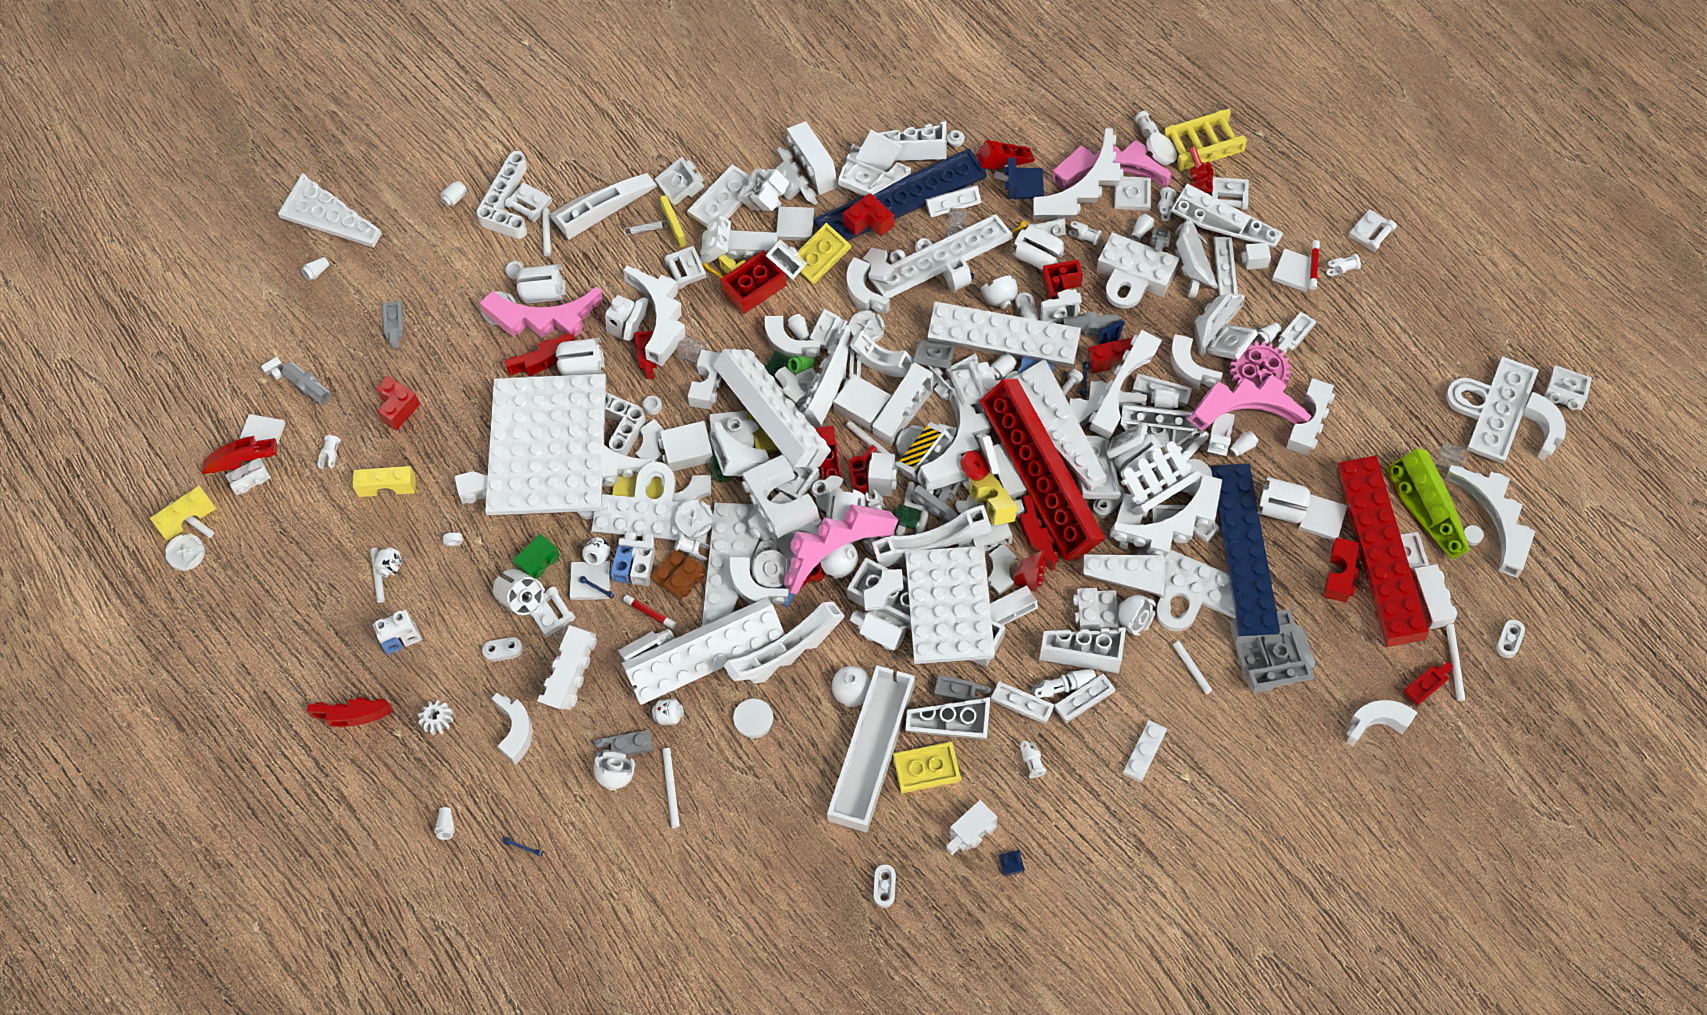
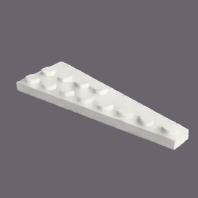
[1012,359,1107,491]
[702,503,761,626]

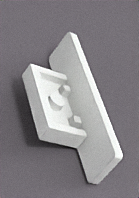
[776,147,818,205]

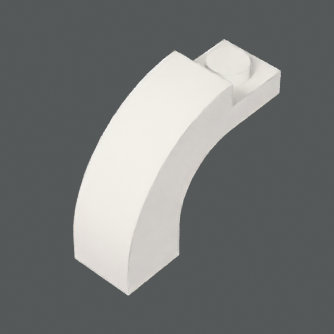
[942,256,972,291]
[847,257,890,314]
[765,316,821,360]
[849,330,914,377]
[1170,334,1223,390]
[1522,392,1566,461]
[1207,413,1235,456]
[730,557,788,604]
[492,693,533,765]
[1346,700,1418,747]

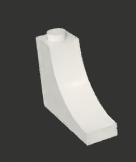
[708,422,771,476]
[748,492,822,542]

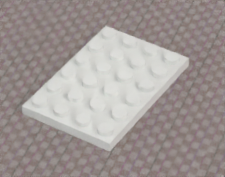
[905,546,995,664]

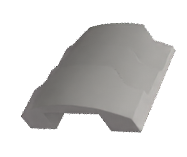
[1230,609,1316,694]

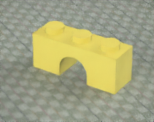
[353,466,416,497]
[969,473,1018,526]
[150,485,216,541]

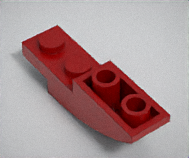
[504,333,576,376]
[202,436,277,475]
[1019,495,1059,571]
[307,697,393,727]

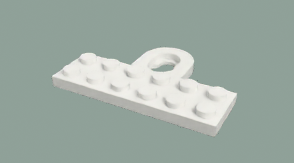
[1446,356,1539,464]
[592,462,711,544]
[1137,546,1236,631]

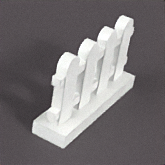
[1121,442,1202,515]

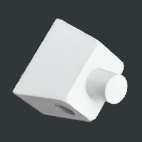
[605,295,635,340]

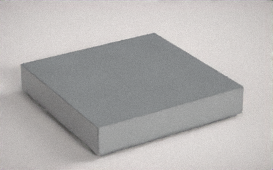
[913,340,956,369]

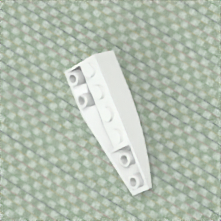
[549,173,657,240]
[1171,184,1283,248]
[798,325,850,428]

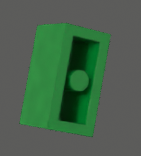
[513,534,560,579]

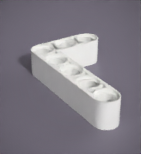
[477,151,527,239]
[605,393,646,456]

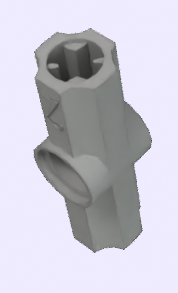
[1062,312,1119,336]
[281,362,332,405]

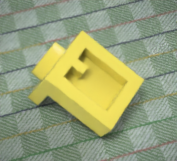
[719,254,746,274]

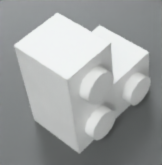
[868,452,898,497]

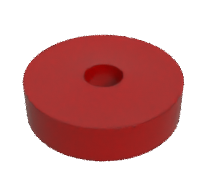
[960,451,989,481]

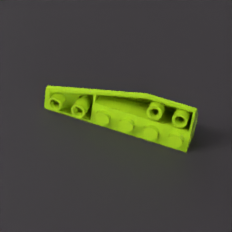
[1385,449,1470,560]

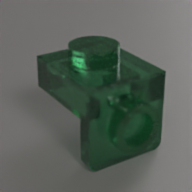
[763,351,790,379]
[710,456,733,483]
[892,504,921,530]

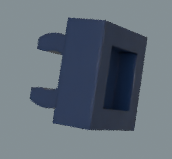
[999,850,1025,877]

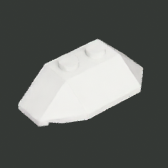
[1175,218,1218,289]
[1194,293,1245,357]
[1121,405,1197,447]

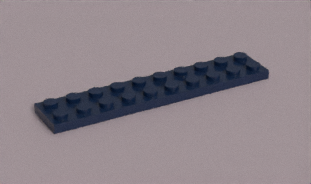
[814,148,987,241]
[1211,463,1280,636]

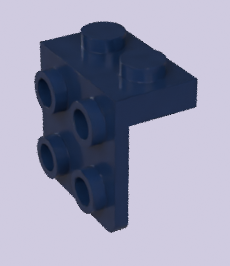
[1004,157,1044,199]

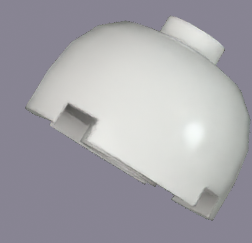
[980,275,1018,309]
[820,543,858,579]
[1118,595,1156,636]
[832,666,871,707]
[594,752,635,790]

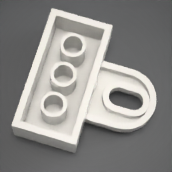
[1096,232,1180,308]

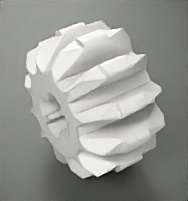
[418,700,453,735]

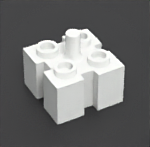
[738,169,790,211]

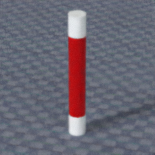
[1309,240,1320,290]
[623,595,676,629]

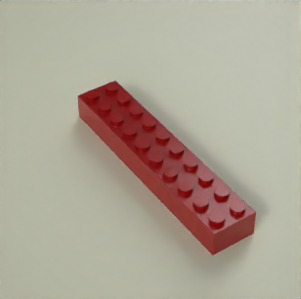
[979,379,1106,561]
[1337,455,1429,647]

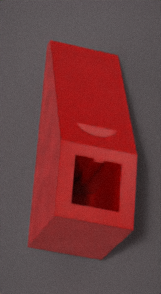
[976,140,1035,170]
[815,425,842,480]
[1014,551,1047,592]

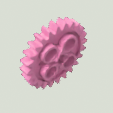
[1229,341,1291,388]

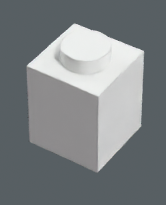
[1242,243,1271,270]

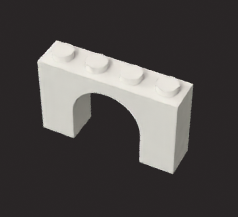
[742,455,819,538]

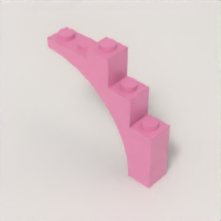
[1052,140,1172,190]
[480,287,603,338]
[1187,375,1311,431]
[783,504,898,594]

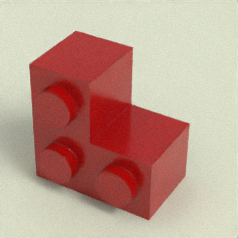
[843,193,894,237]
[1042,259,1083,300]
[375,375,420,431]

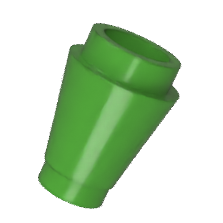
[787,356,815,374]

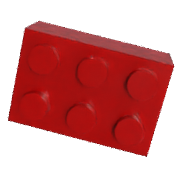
[720,250,787,315]

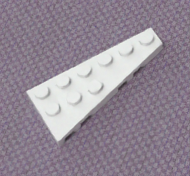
[278,173,382,248]

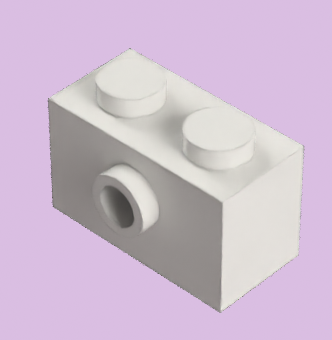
[766,239,807,279]

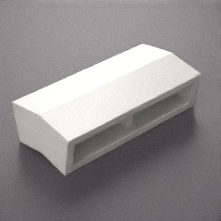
[990,586,1038,625]

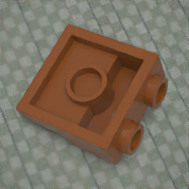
[650,550,705,601]

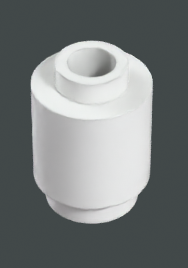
[441,181,467,207]
[989,353,1016,380]
[1151,388,1180,409]

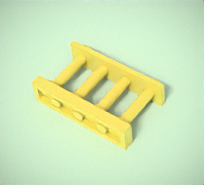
[1164,108,1247,171]

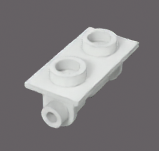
[1027,218,1066,237]
[928,365,954,400]

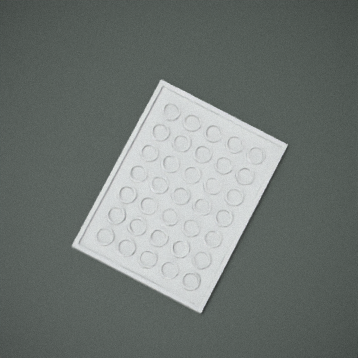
[485,374,606,515]

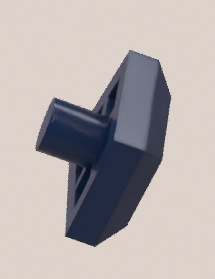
[1098,319,1125,345]

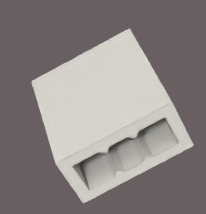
[833,374,891,432]
[658,421,714,471]

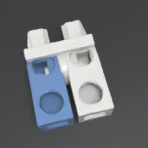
[611,531,656,586]
[372,610,422,655]

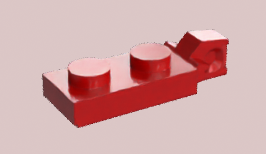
[634,330,657,379]
[1402,661,1454,707]

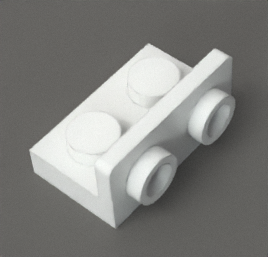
[225,458,271,495]

